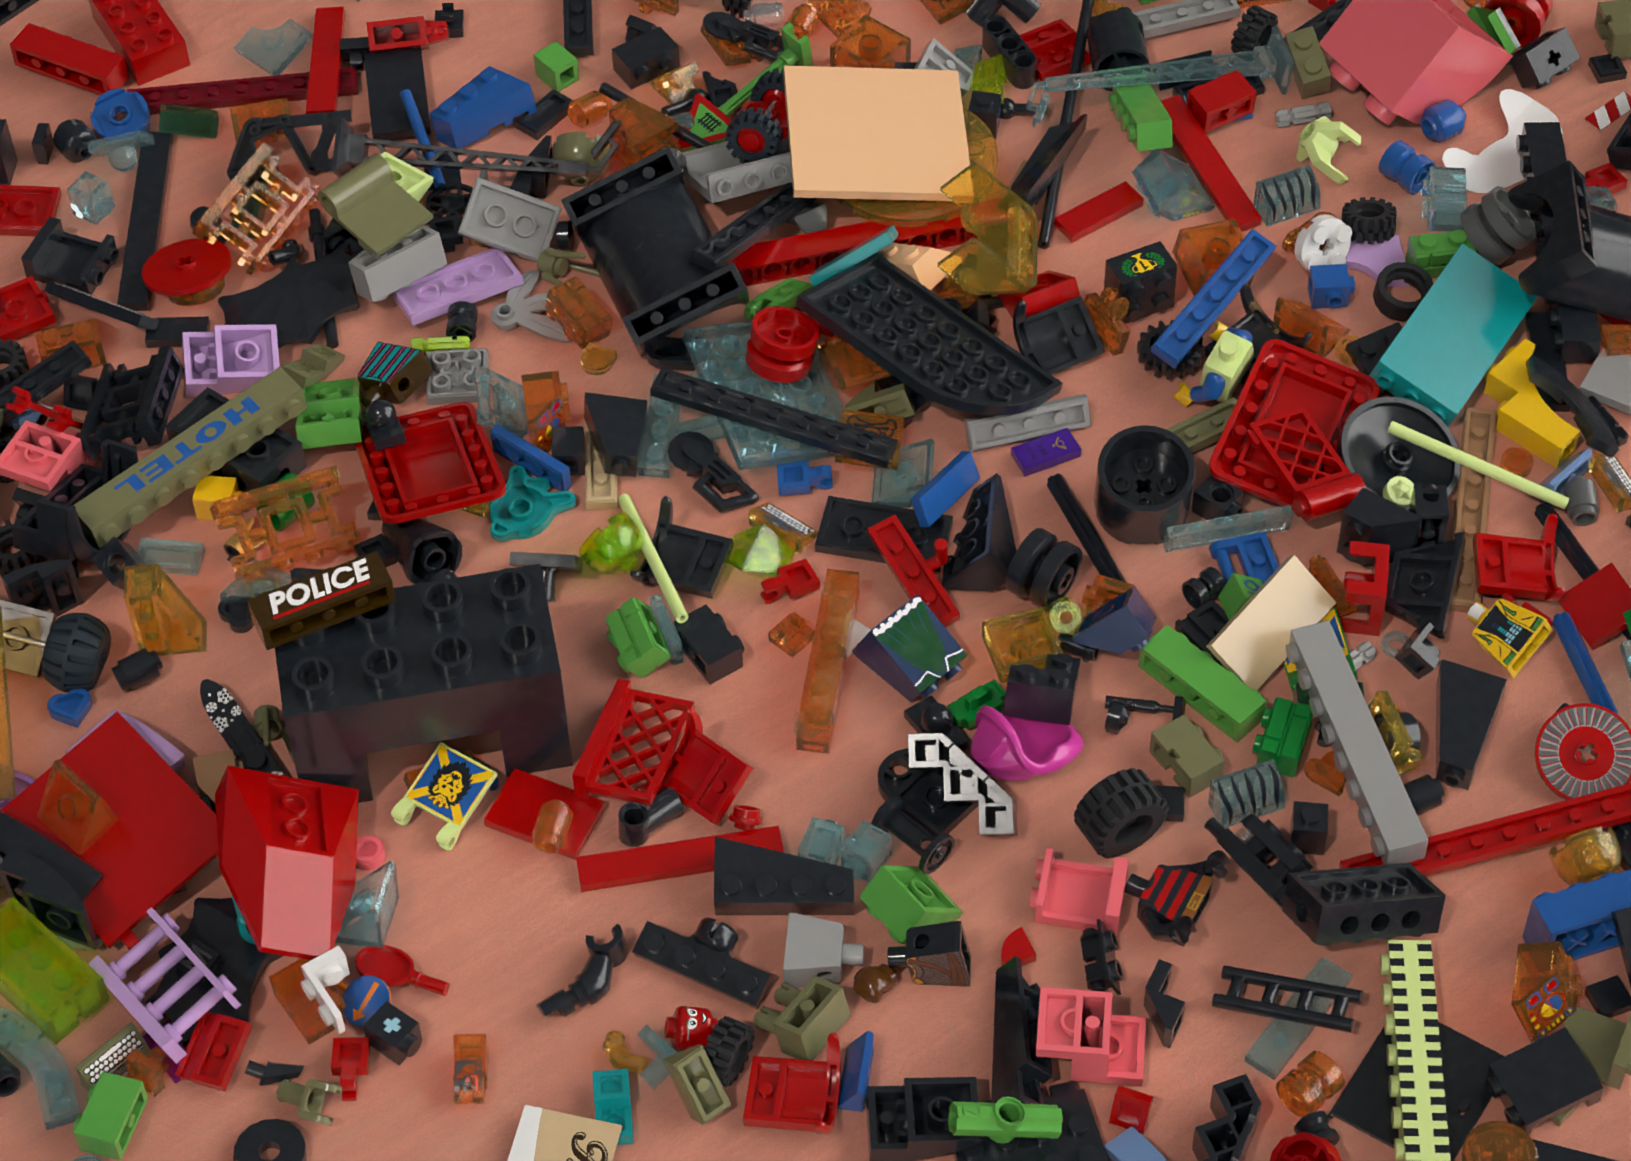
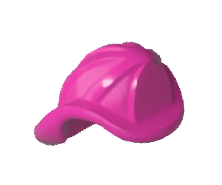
[971,705,1084,781]

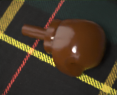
[853,964,906,1003]

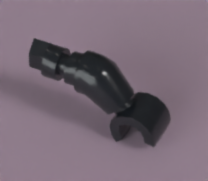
[536,924,628,1017]

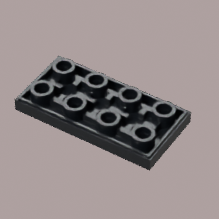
[364,47,431,140]

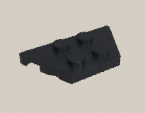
[1384,532,1466,639]

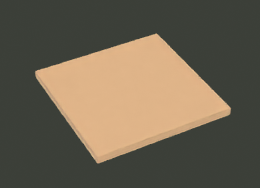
[783,66,974,202]

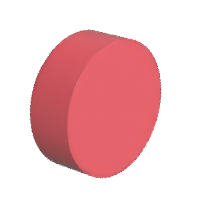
[356,835,386,870]

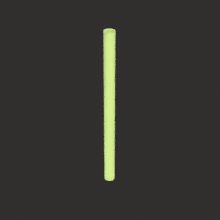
[1387,421,1570,510]
[618,494,689,623]

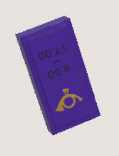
[1011,428,1081,477]

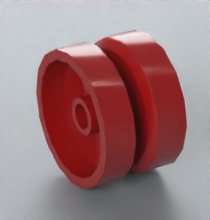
[1483,0,1553,48]
[745,306,819,383]

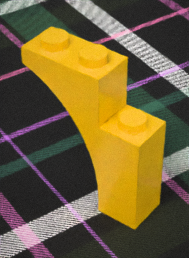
[1484,338,1580,469]

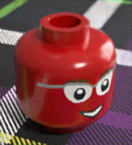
[664,1006,718,1052]

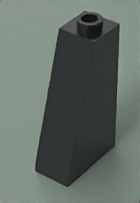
[1436,659,1507,790]

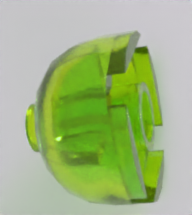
[579,512,643,575]

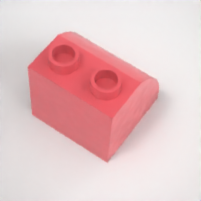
[1319,0,1513,125]

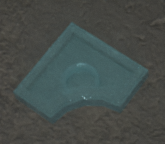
[234,19,313,76]

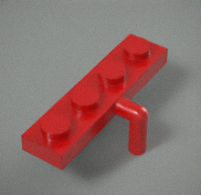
[867,514,960,627]

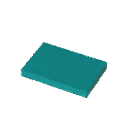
[808,225,899,286]

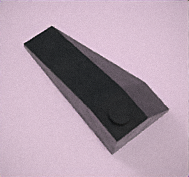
[942,473,1017,592]

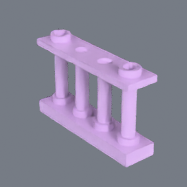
[87,907,241,1064]

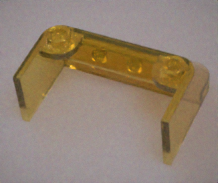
[937,161,1038,295]

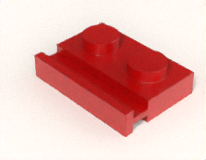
[175,1011,253,1092]

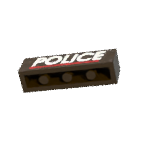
[247,551,396,650]

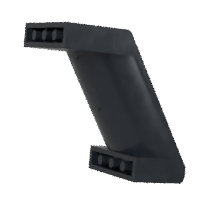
[561,146,749,357]
[1508,160,1631,322]

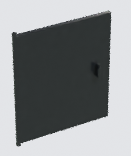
[1328,1022,1505,1161]

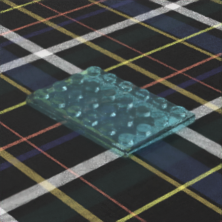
[682,321,847,470]

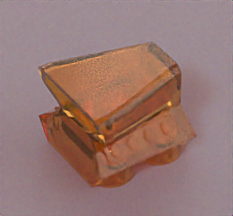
[607,97,681,168]

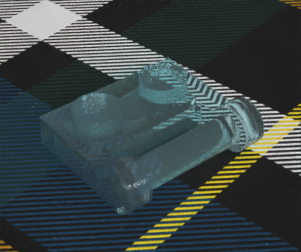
[472,367,528,438]

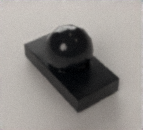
[361,399,407,451]
[904,695,970,750]

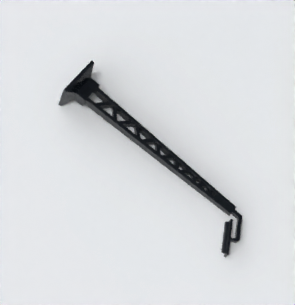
[331,116,623,178]

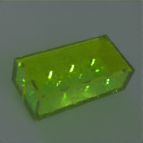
[0,897,110,1045]

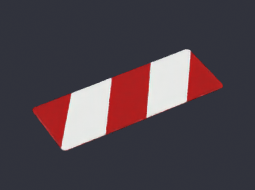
[1585,92,1631,130]

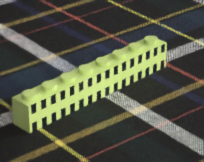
[1379,940,1451,1161]

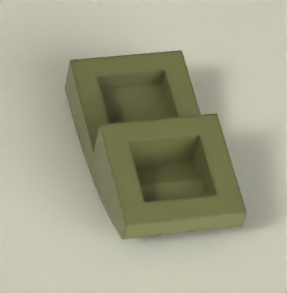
[281,343,345,389]

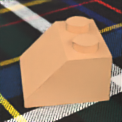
[877,242,962,290]

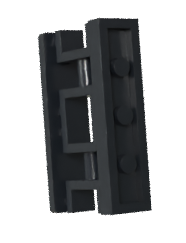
[79,345,184,460]

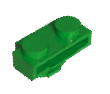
[947,679,1006,730]

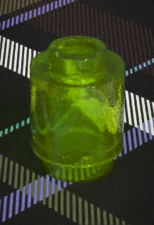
[1048,597,1082,633]

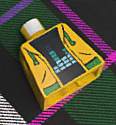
[1467,598,1552,679]

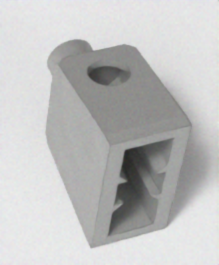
[783,913,864,988]

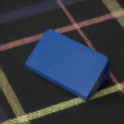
[838,1031,874,1112]

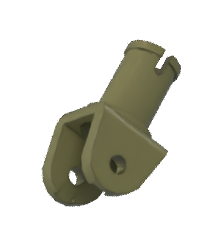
[276,1079,342,1126]

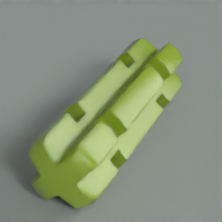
[410,336,471,353]

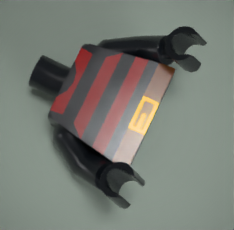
[1124,850,1231,947]

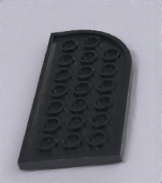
[796,253,1063,415]

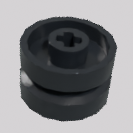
[1005,528,1082,611]

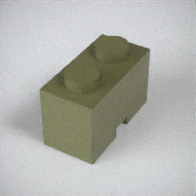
[1595,0,1631,59]
[1284,26,1331,99]
[1149,715,1225,798]

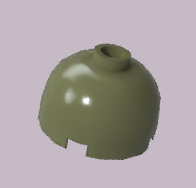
[553,132,612,185]

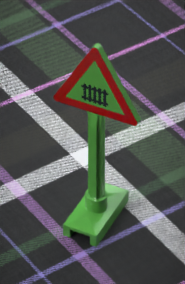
[677,22,813,153]

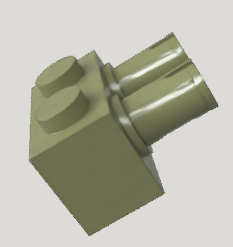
[753,976,851,1060]

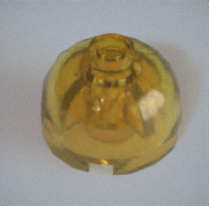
[1548,827,1622,886]

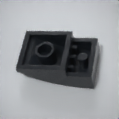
[0,847,99,950]
[866,1077,981,1161]

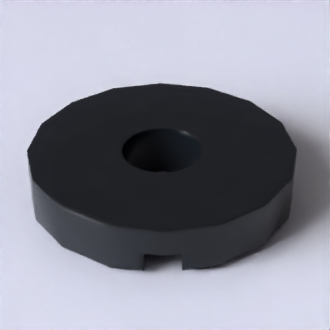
[233,1119,307,1161]

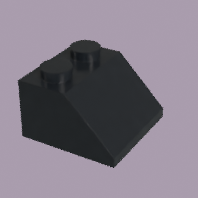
[1337,487,1420,567]

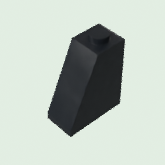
[584,392,647,477]

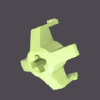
[1296,116,1361,185]

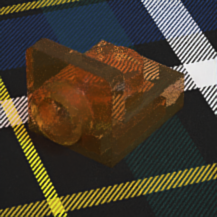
[1082,574,1135,615]

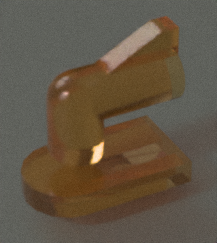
[1304,751,1346,797]

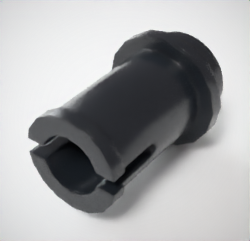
[1056,631,1099,663]

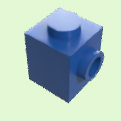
[1307,264,1355,309]

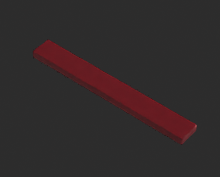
[127,68,358,115]

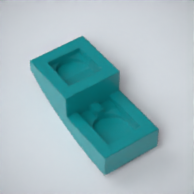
[592,1068,634,1145]

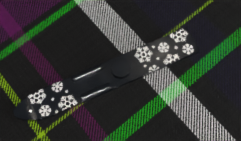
[200,679,285,776]

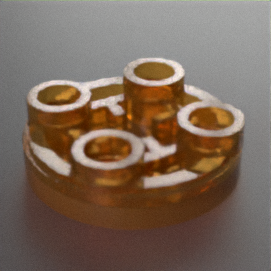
[1462,1121,1538,1161]

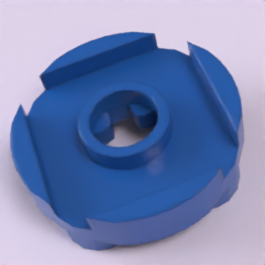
[90,88,151,147]

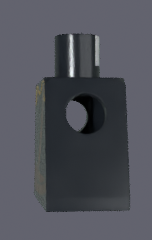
[887,921,971,986]

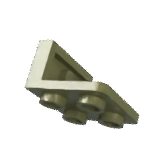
[1563,1006,1631,1090]

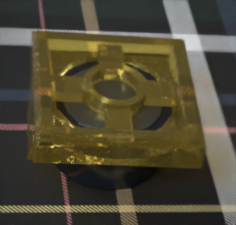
[1368,690,1423,774]

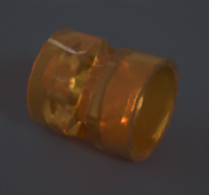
[1276,1050,1345,1118]

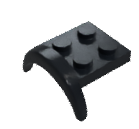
[1204,285,1312,385]
[1013,296,1106,381]
[630,496,734,599]

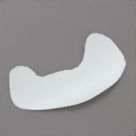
[1442,89,1563,193]

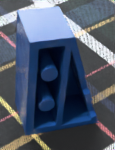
[429,66,537,148]

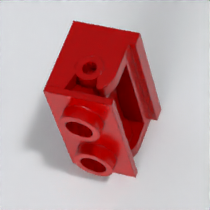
[1187,70,1257,133]

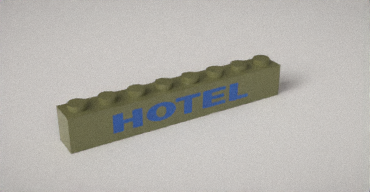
[73,367,308,549]

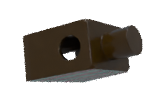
[358,342,434,408]

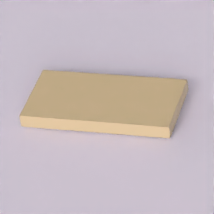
[1206,555,1336,690]

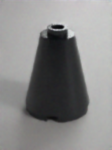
[382,518,463,584]

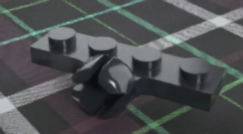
[632,917,773,1010]

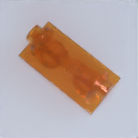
[1307,555,1359,618]

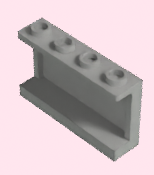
[682,138,792,203]

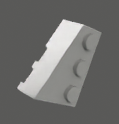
[348,225,448,302]

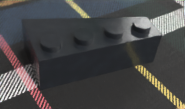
[714,837,854,916]

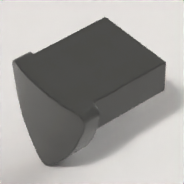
[786,202,828,234]

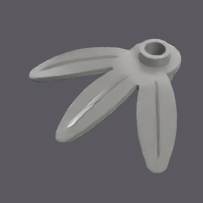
[491,270,575,343]

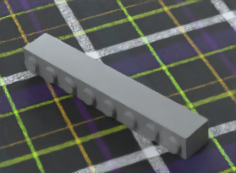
[1286,620,1428,865]

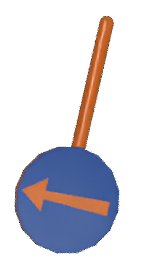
[298,958,391,1028]

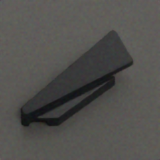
[998,114,1087,217]
[991,956,1053,1104]

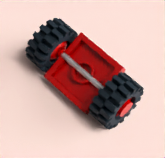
[725,68,788,164]

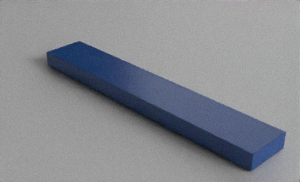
[1150,228,1277,369]

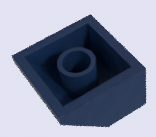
[1072,586,1156,654]

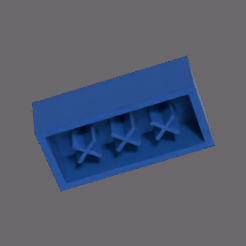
[1522,869,1631,971]

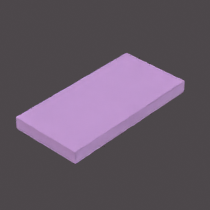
[391,248,524,326]

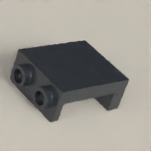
[21,217,119,294]
[1485,1027,1603,1137]

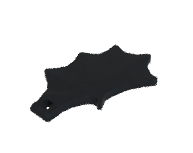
[218,237,364,349]
[146,897,283,1048]

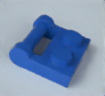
[1209,531,1279,584]

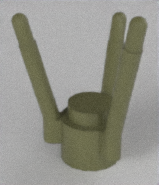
[537,247,600,303]
[252,705,294,763]

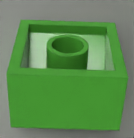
[859,865,964,944]

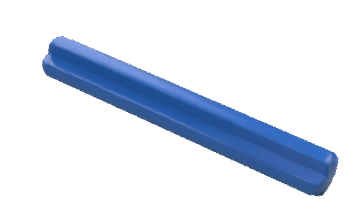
[1553,612,1618,714]

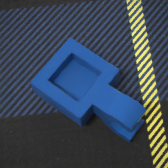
[777,460,833,496]

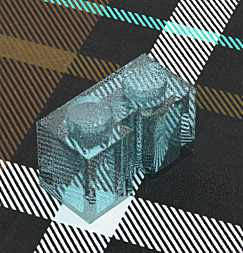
[1421,167,1467,231]

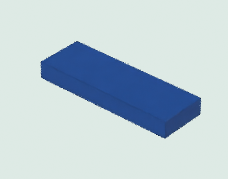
[490,423,572,491]
[910,451,980,527]

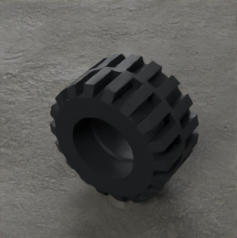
[1074,768,1169,858]

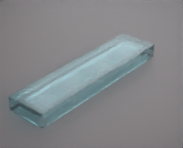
[1163,505,1294,552]
[1244,957,1352,1080]

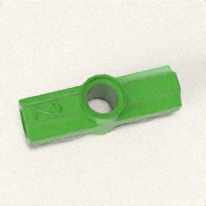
[948,1096,1063,1144]

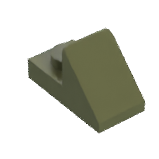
[845,381,915,430]

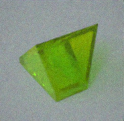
[727,523,794,577]

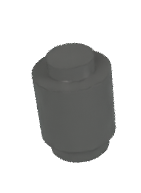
[1563,477,1600,526]

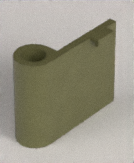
[318,153,433,257]

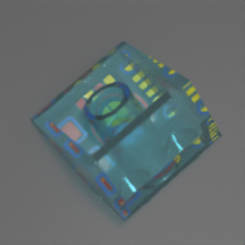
[1132,149,1216,221]

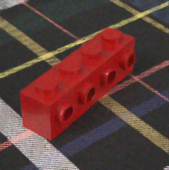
[9,23,129,96]

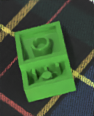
[295,377,363,449]

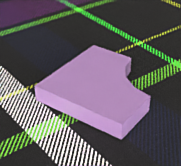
[1346,235,1409,288]

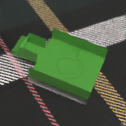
[1466,3,1521,66]

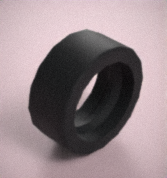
[1373,262,1433,322]

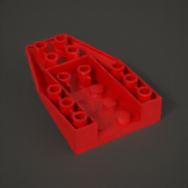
[215,765,359,960]

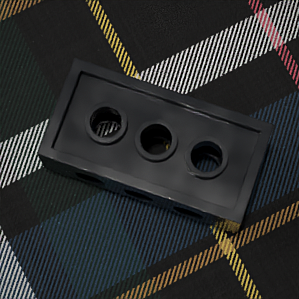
[166,387,307,500]
[1282,863,1446,946]

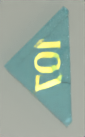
[220,559,292,604]

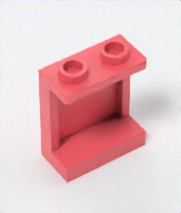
[1029,848,1129,935]

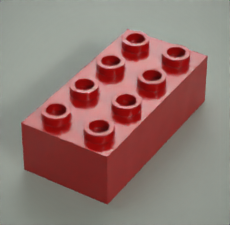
[89,0,190,86]

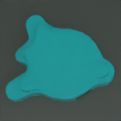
[489,465,576,542]

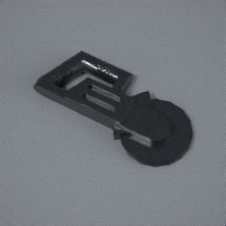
[702,12,784,62]
[668,431,759,513]

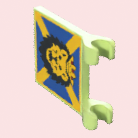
[391,742,498,851]

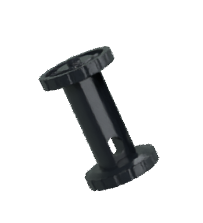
[871,795,955,874]

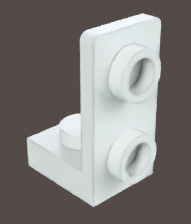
[300,945,350,1034]

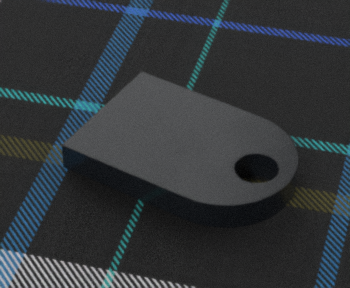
[878,748,978,838]

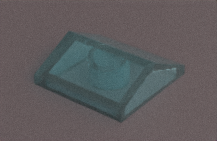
[872,438,935,508]

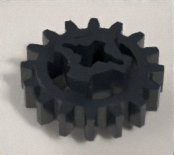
[1137,320,1205,380]

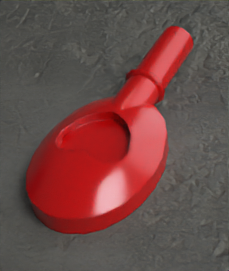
[355,945,450,996]

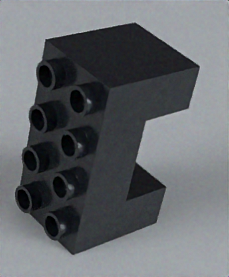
[275,564,573,803]

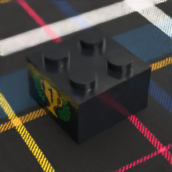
[1103,241,1178,326]

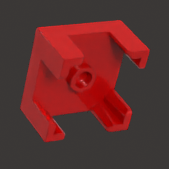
[1340,541,1390,636]

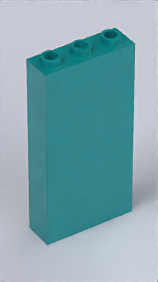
[1369,243,1538,427]

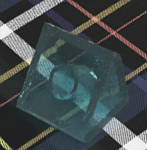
[335,860,399,948]

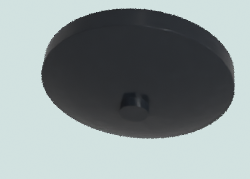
[1337,397,1461,510]

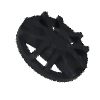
[425,183,473,225]

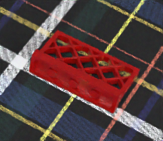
[572,679,695,806]

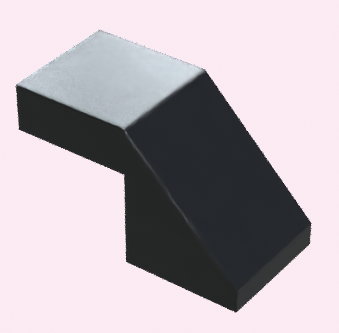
[1144,959,1185,1048]

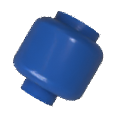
[1420,99,1466,143]

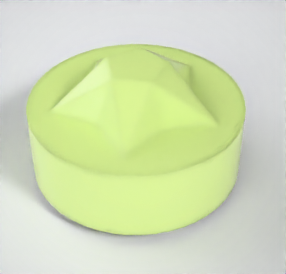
[1383,476,1414,509]

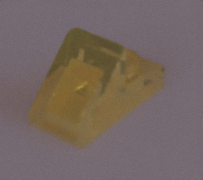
[650,62,700,104]

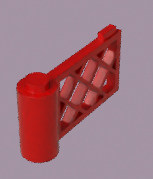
[1246,406,1366,521]

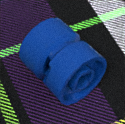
[1378,140,1435,194]

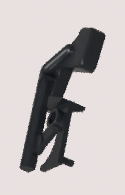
[227,110,355,192]

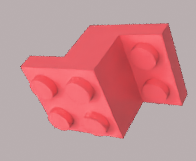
[0,420,101,492]
[1036,987,1146,1087]

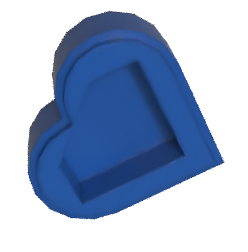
[47,689,92,728]

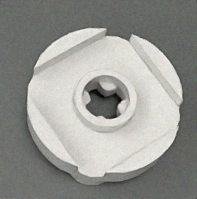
[1294,214,1352,272]

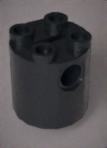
[1086,7,1150,91]

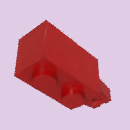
[366,16,449,53]

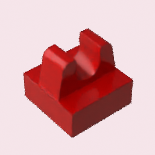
[1108,1086,1154,1134]

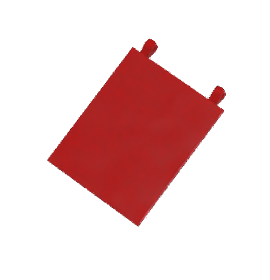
[0,711,219,950]

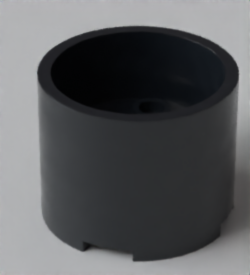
[1094,425,1195,545]

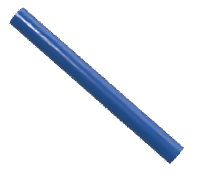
[400,89,446,189]

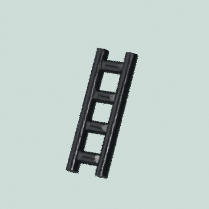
[1212,965,1363,1033]

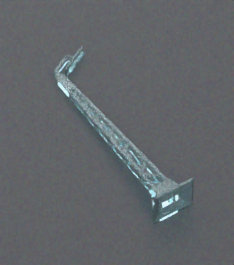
[1026,26,1295,127]

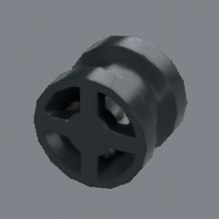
[1294,1111,1340,1146]

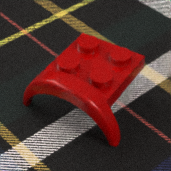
[1472,514,1566,601]
[635,707,754,825]
[743,1033,841,1134]

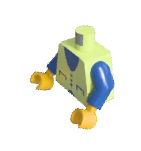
[1172,321,1254,407]

